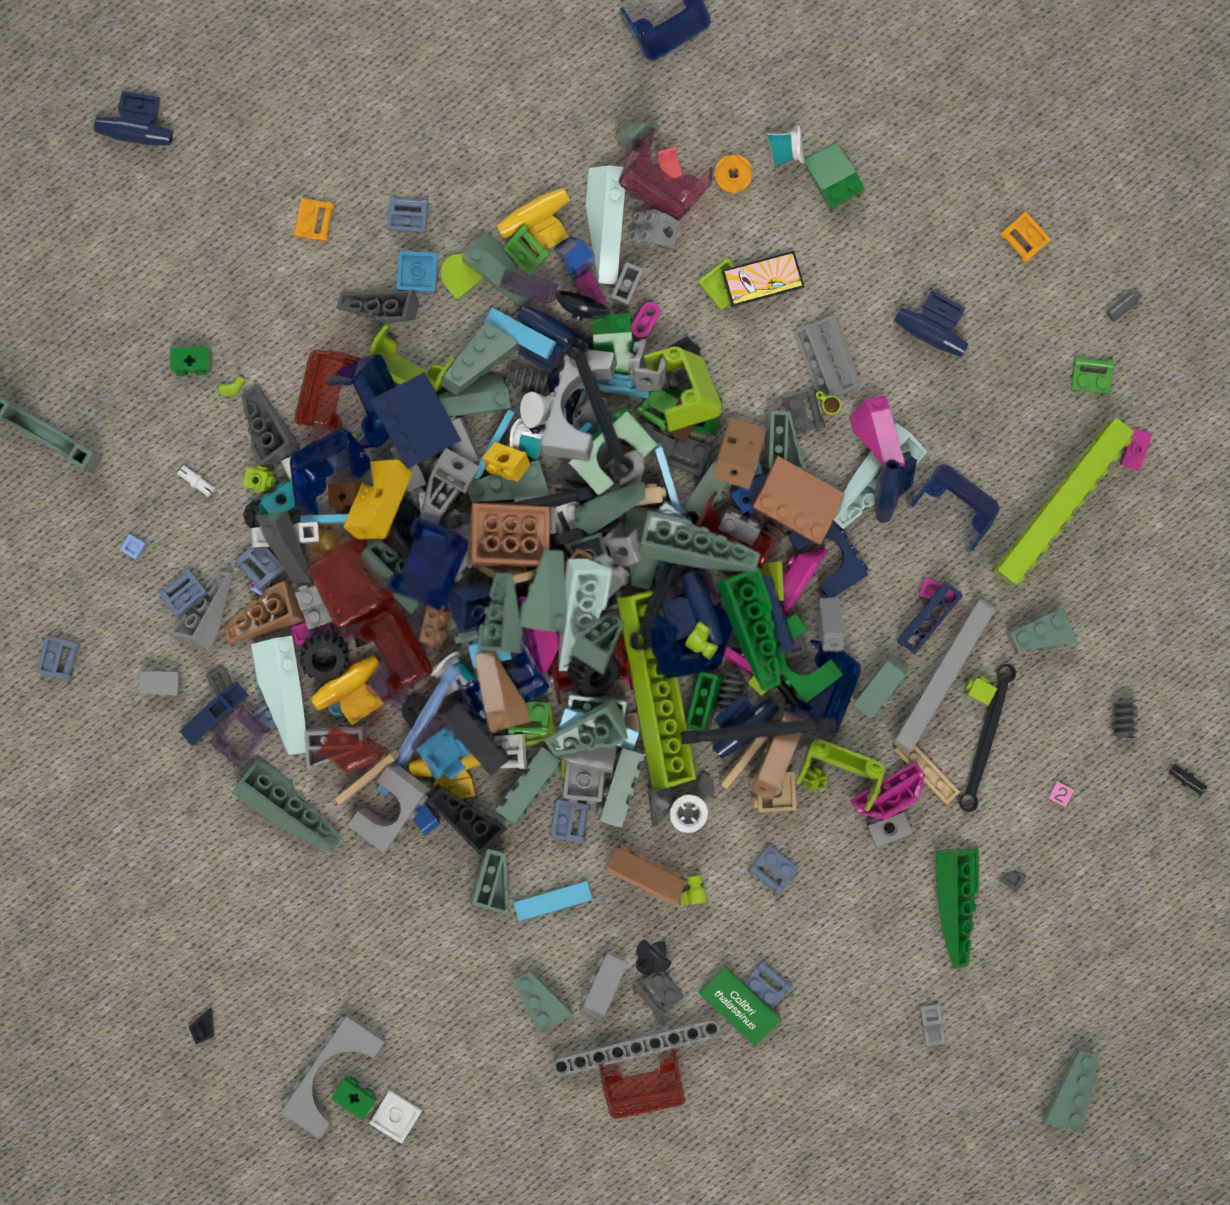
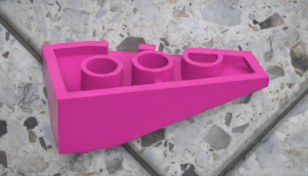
[849,396,905,467]

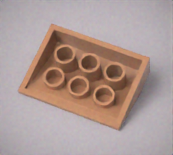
[750,456,844,544]
[468,504,549,568]
[606,845,686,906]

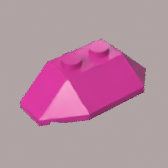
[780,547,829,615]
[519,596,559,673]
[850,762,925,820]

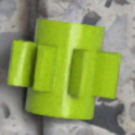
[803,766,827,792]

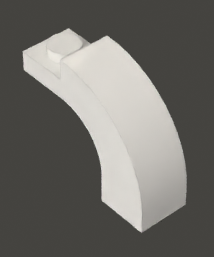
[251,522,319,548]

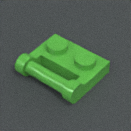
[503,225,551,276]
[1071,356,1114,394]
[636,390,678,433]
[509,701,549,737]

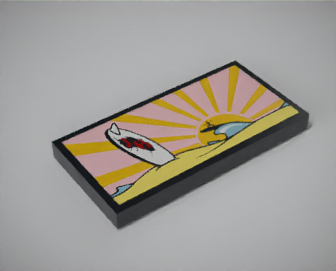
[721,251,805,308]

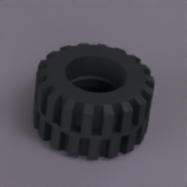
[300,630,349,683]
[567,654,621,697]

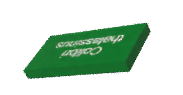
[699,965,782,1046]

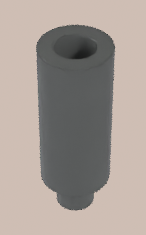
[1106,290,1142,322]

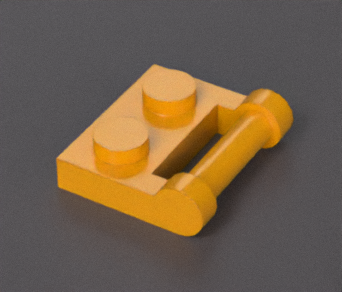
[294,198,335,242]
[999,211,1051,263]

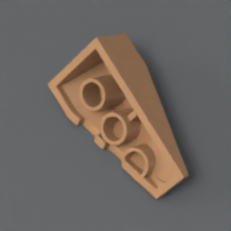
[224,581,305,644]

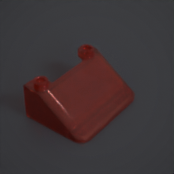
[309,537,395,628]

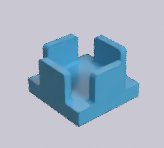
[397,251,438,294]
[416,726,469,779]

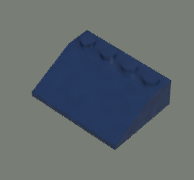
[370,372,462,469]

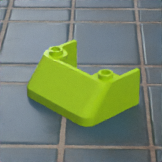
[362,322,455,395]
[644,347,722,432]
[796,738,885,811]

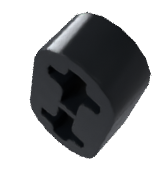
[550,528,587,545]

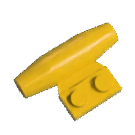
[496,187,570,256]
[310,655,384,726]
[409,748,481,799]

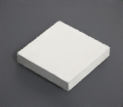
[369,1090,422,1144]

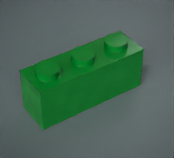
[686,671,723,731]

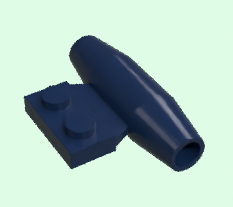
[94,91,173,146]
[894,290,968,357]
[517,304,591,373]
[875,456,917,523]
[661,570,724,646]
[712,694,780,759]

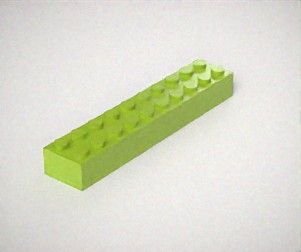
[992,418,1134,586]
[617,590,696,788]

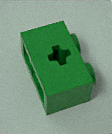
[170,347,212,376]
[331,1077,377,1121]

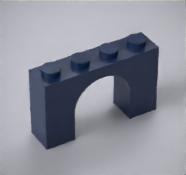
[787,520,869,598]

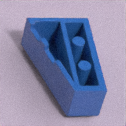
[554,235,595,278]

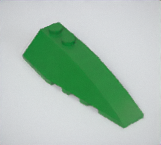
[716,567,781,691]
[936,849,979,969]

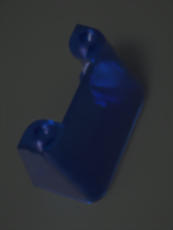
[386,517,469,611]

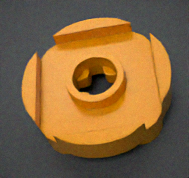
[714,155,752,194]

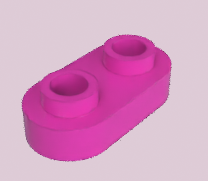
[631,302,660,339]

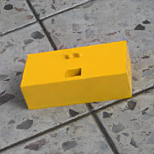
[343,460,413,539]

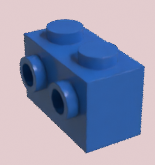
[730,474,766,515]

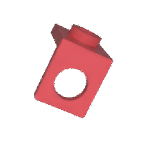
[657,147,682,181]

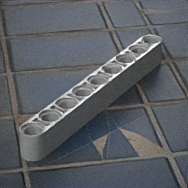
[893,597,996,753]
[553,1018,720,1076]

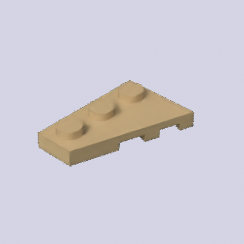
[478,565,537,586]

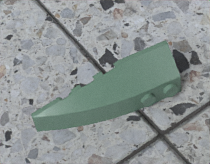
[638,511,759,572]
[232,758,342,852]

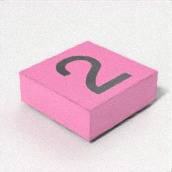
[1048,781,1074,807]

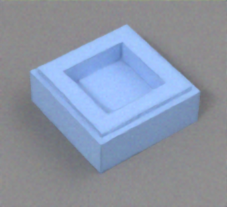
[120,534,146,560]

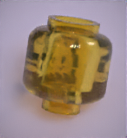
[312,528,340,557]

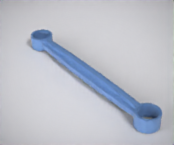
[376,663,461,797]

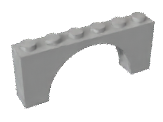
[540,347,617,461]
[281,1014,386,1139]

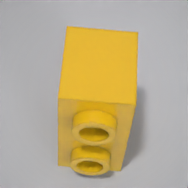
[482,442,530,482]

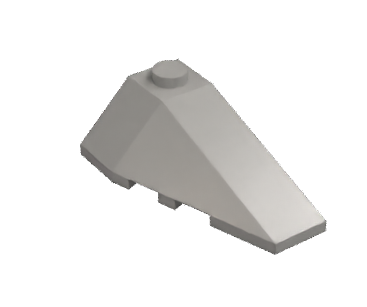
[170,571,232,651]

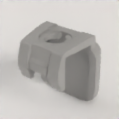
[628,209,680,249]
[629,339,666,391]
[603,522,644,568]
[594,553,630,599]

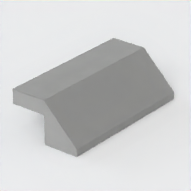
[793,315,862,403]

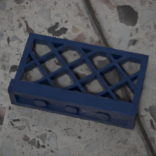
[762,574,796,654]

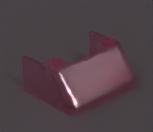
[619,127,713,220]

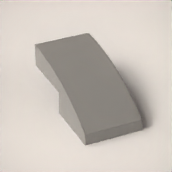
[920,1004,946,1047]

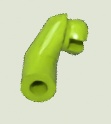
[218,376,246,397]

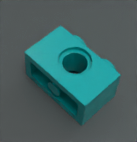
[258,481,305,514]

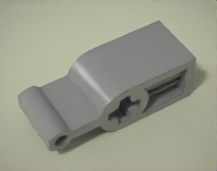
[571,390,606,431]

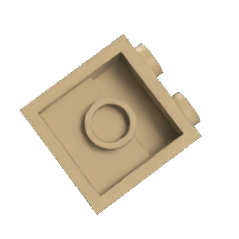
[632,484,666,508]
[750,771,797,813]

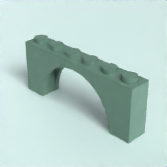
[0,397,103,473]

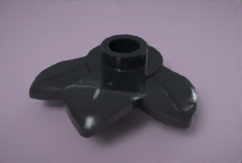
[636,940,672,974]

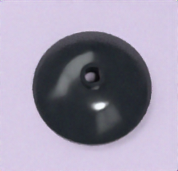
[555,290,611,321]
[390,499,425,554]

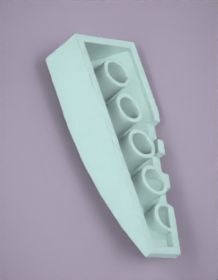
[586,166,627,285]
[833,423,927,529]
[558,559,612,671]
[251,636,306,755]

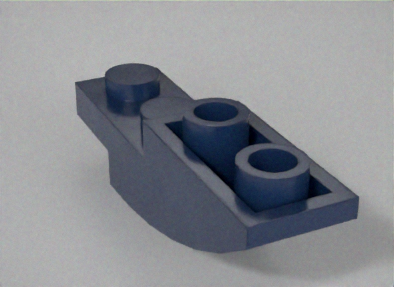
[180,681,250,746]

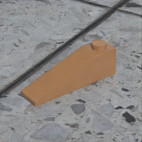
[474,651,530,732]

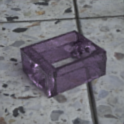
[499,268,558,304]
[209,704,271,767]

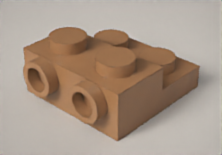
[420,603,451,646]

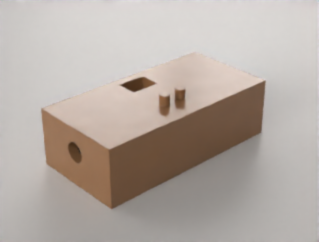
[712,417,767,489]
[750,712,803,800]

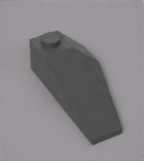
[647,786,676,827]

